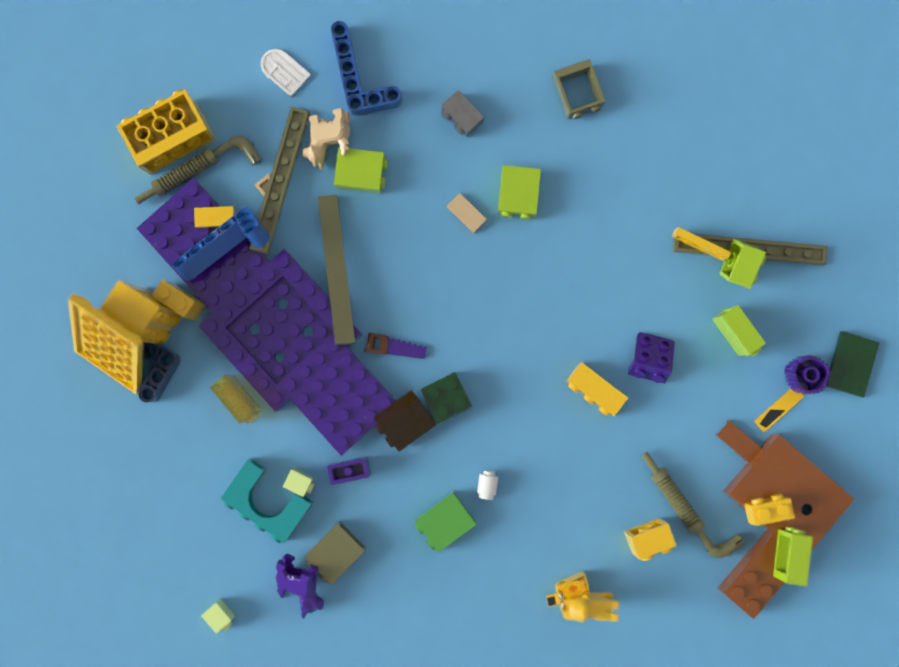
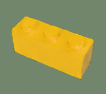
[566,362,628,417]

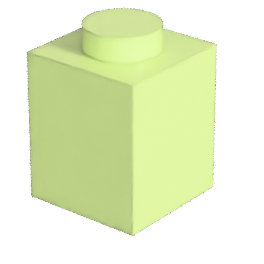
[283,468,315,497]
[201,598,235,634]

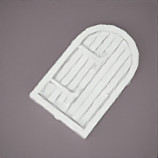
[260,49,311,97]

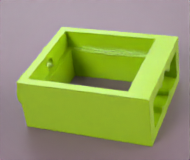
[773,527,813,586]

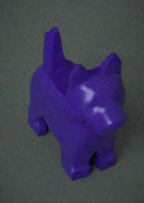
[275,553,324,619]

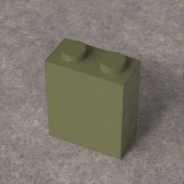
[304,521,366,585]

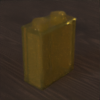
[210,375,262,424]

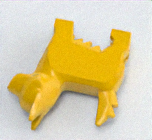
[563,592,619,622]

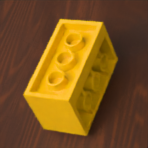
[117,89,216,175]
[100,280,181,344]

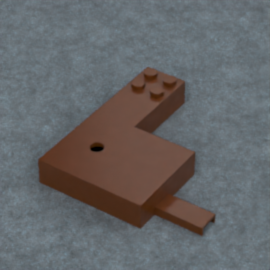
[715,420,855,619]

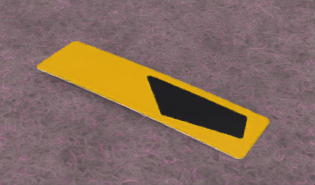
[754,389,804,432]

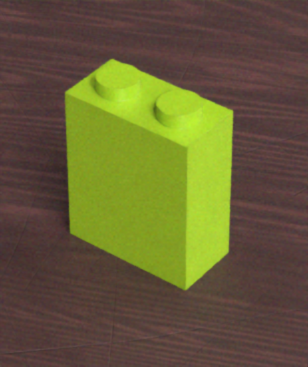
[334,147,388,194]
[497,165,541,220]
[712,305,766,357]

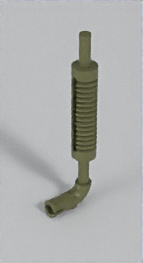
[135,136,263,204]
[641,451,745,558]

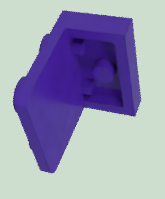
[628,332,675,384]

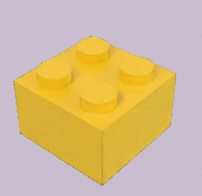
[624,518,677,561]

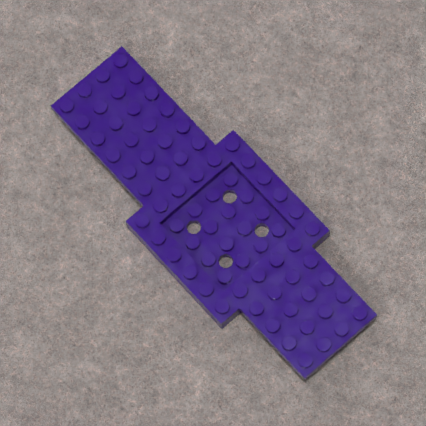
[136,177,396,456]

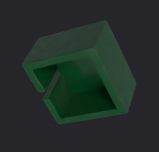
[420,372,472,424]

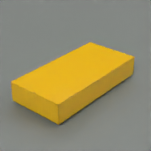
[194,206,235,228]

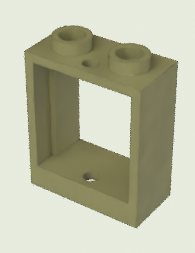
[552,59,605,119]

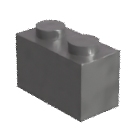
[441,90,484,137]

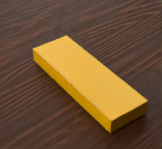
[672,227,731,261]

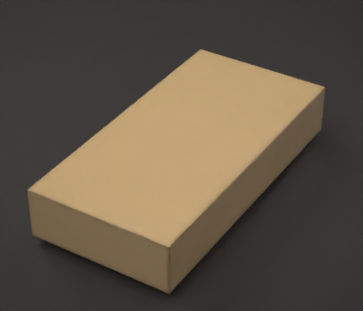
[446,193,487,234]

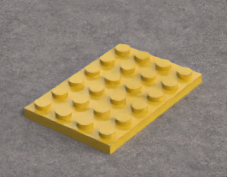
[68,293,143,395]

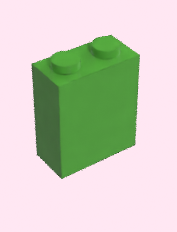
[415,491,476,553]

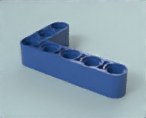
[331,21,402,116]
[173,207,270,281]

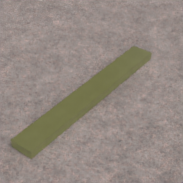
[249,107,310,255]
[318,195,355,346]
[673,234,827,266]

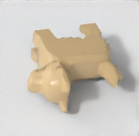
[302,108,351,170]

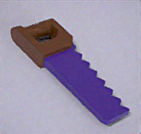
[364,333,427,359]

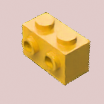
[744,494,795,526]

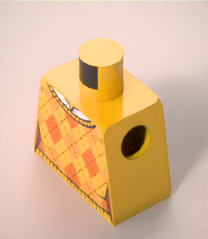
[546,571,590,614]

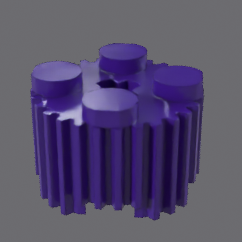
[784,355,831,394]

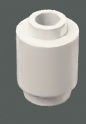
[477,470,499,500]

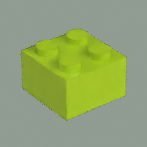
[719,239,766,289]

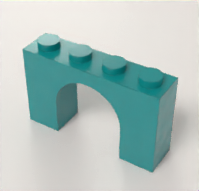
[220,458,314,543]

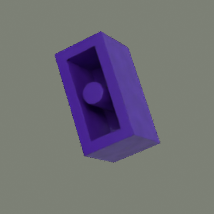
[327,456,371,485]

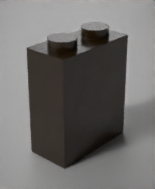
[374,390,437,452]

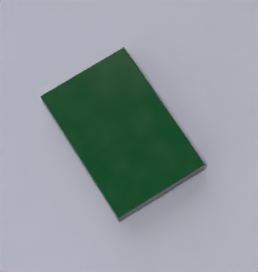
[825,331,879,398]

